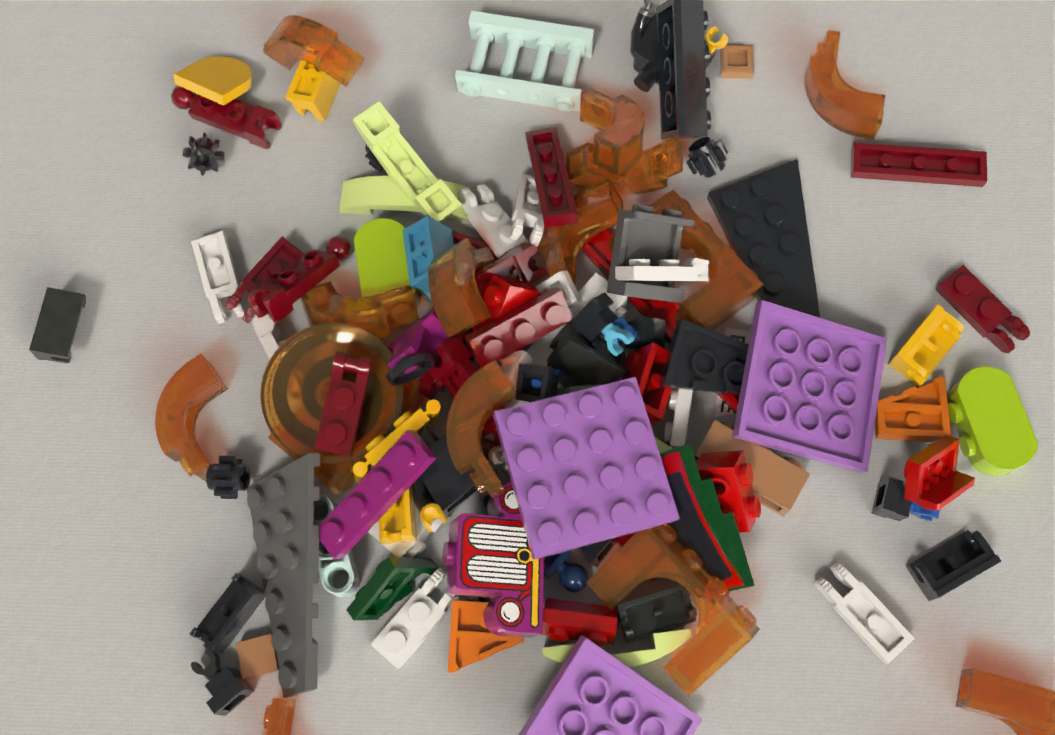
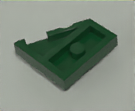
[346,557,439,621]

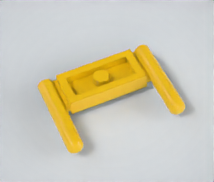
[353,399,441,483]

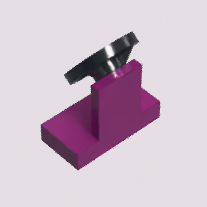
[386,307,460,386]

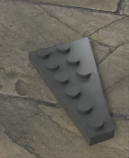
[246,453,320,699]

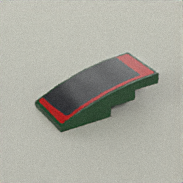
[656,444,755,597]

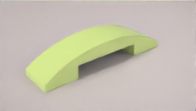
[353,101,462,222]
[339,175,470,220]
[542,629,692,668]

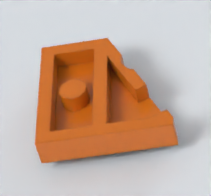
[875,376,951,443]
[448,599,524,673]

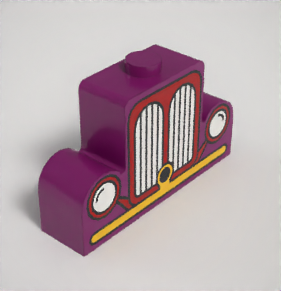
[442,482,544,638]

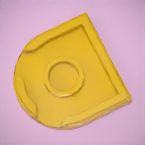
[173,56,252,106]

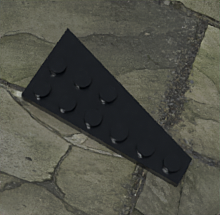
[707,159,820,318]

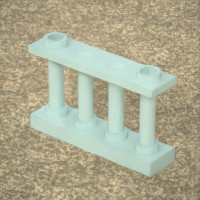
[455,11,594,112]

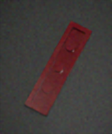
[525,127,578,228]
[850,142,987,187]

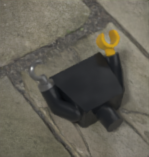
[630,0,728,92]
[411,426,508,532]

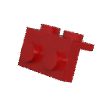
[903,435,975,511]
[541,598,618,646]

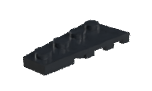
[659,319,749,395]

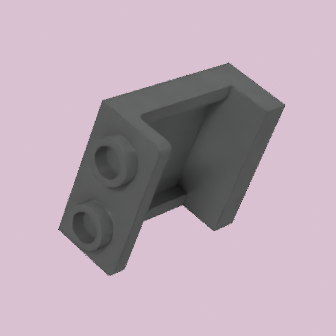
[607,204,694,303]

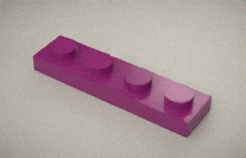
[319,430,437,559]

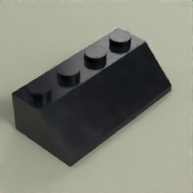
[656,0,711,140]

